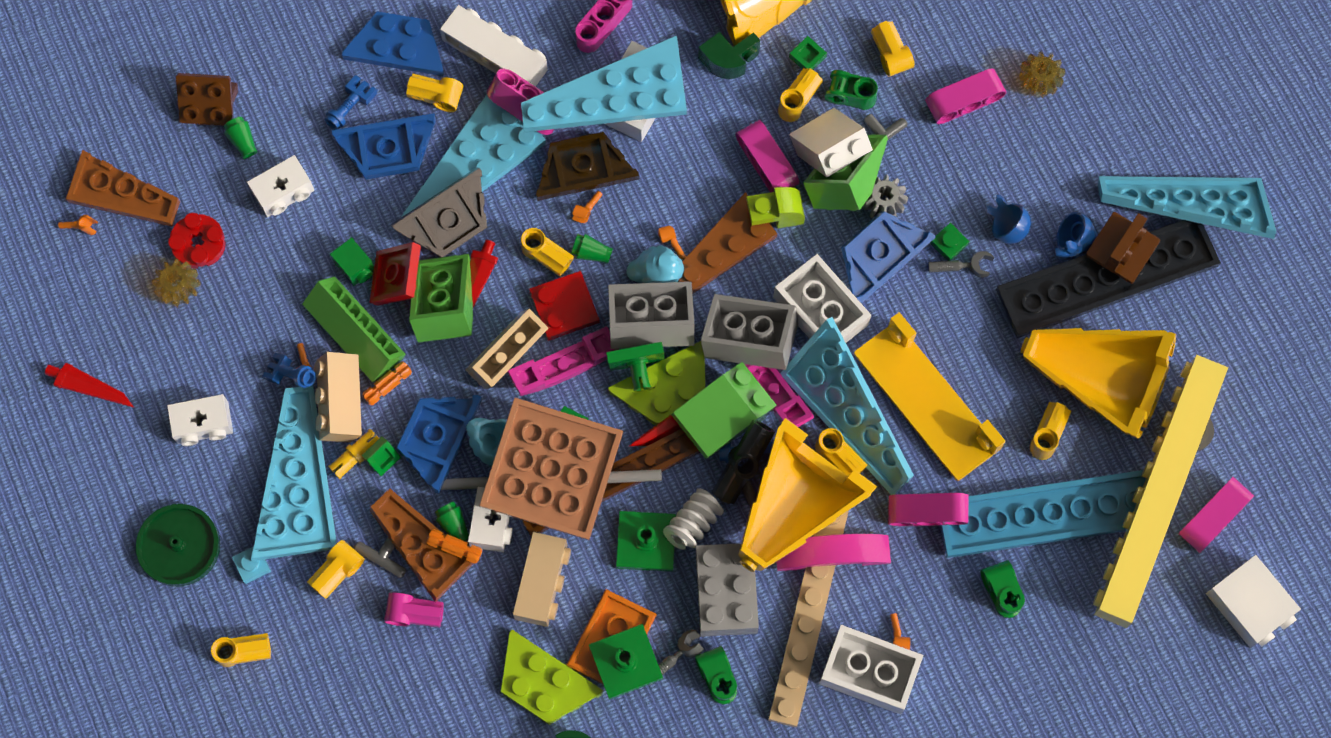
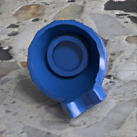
[986,195,1032,244]
[1055,212,1097,257]

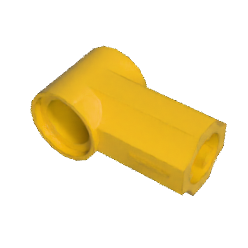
[871,21,915,77]
[778,68,823,122]
[406,74,464,112]
[521,228,574,276]
[1030,402,1071,460]
[815,428,868,476]
[307,540,365,599]
[211,633,271,667]

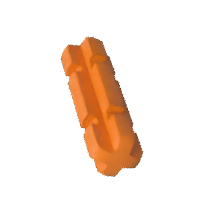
[362,361,412,405]
[427,529,482,564]

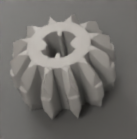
[863,174,908,218]

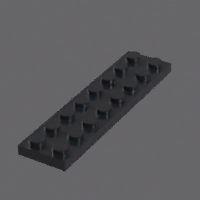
[996,220,1221,338]

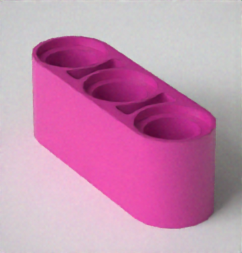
[575,0,633,53]
[487,68,554,135]
[925,68,1006,124]
[735,120,799,193]
[1178,477,1254,553]
[888,493,969,526]

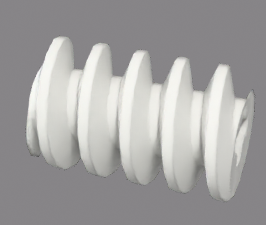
[663,488,724,550]

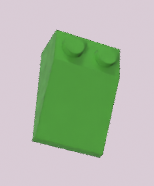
[803,135,888,211]
[409,254,473,342]
[671,362,777,459]

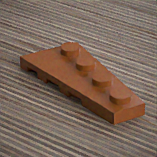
[66,150,180,227]
[678,192,777,294]
[370,489,473,603]

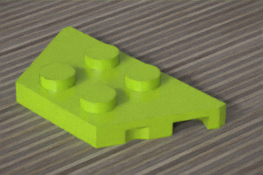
[608,341,706,426]
[501,630,604,725]

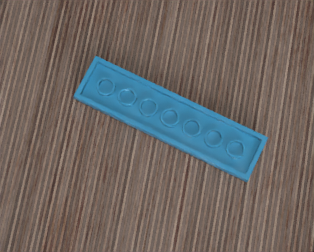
[940,470,1171,558]

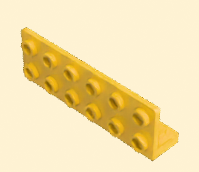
[854,312,1006,481]

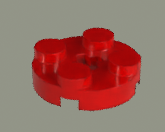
[169,213,226,269]

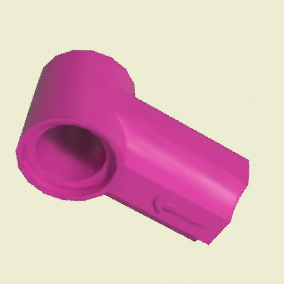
[384,593,444,628]

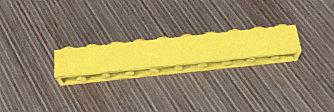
[1093,355,1228,628]

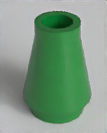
[223,117,258,159]
[571,233,613,264]
[434,501,469,541]

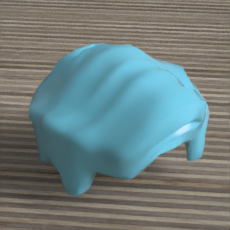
[626,245,684,283]
[466,418,507,466]

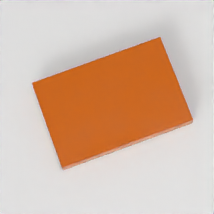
[567,589,657,685]

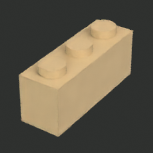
[465,309,548,389]
[314,352,362,443]
[513,532,571,627]

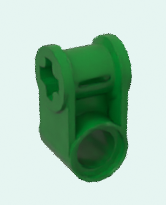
[824,70,878,110]
[980,560,1025,619]
[695,646,737,705]

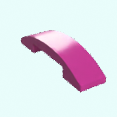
[508,327,620,396]
[739,363,814,427]
[776,534,891,571]

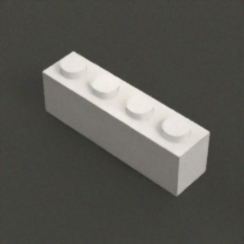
[440,5,548,87]

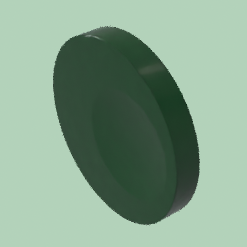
[136,504,220,587]

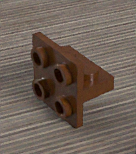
[176,73,238,126]
[1086,212,1160,284]

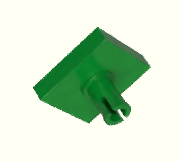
[606,342,665,391]
[616,511,676,572]
[589,624,663,700]

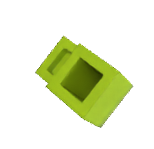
[747,187,805,229]

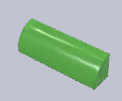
[302,277,406,382]

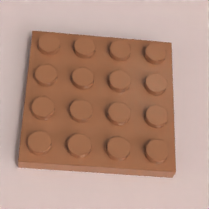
[479,398,623,540]

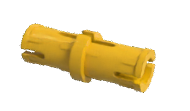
[328,429,379,479]

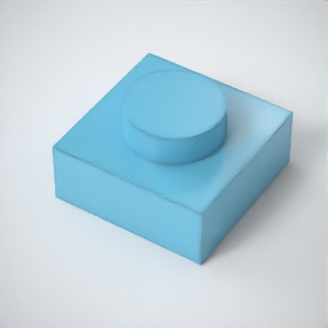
[232,546,271,584]

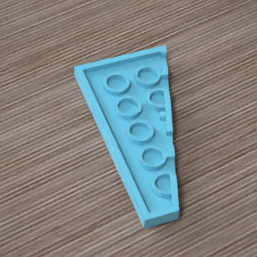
[521,36,687,132]
[401,95,546,217]
[1097,176,1276,239]
[780,317,914,495]
[251,385,337,561]

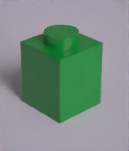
[330,237,374,286]

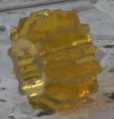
[1019,50,1065,98]
[152,259,201,307]

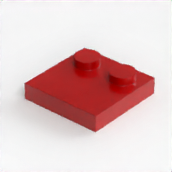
[369,242,421,306]
[529,271,600,341]

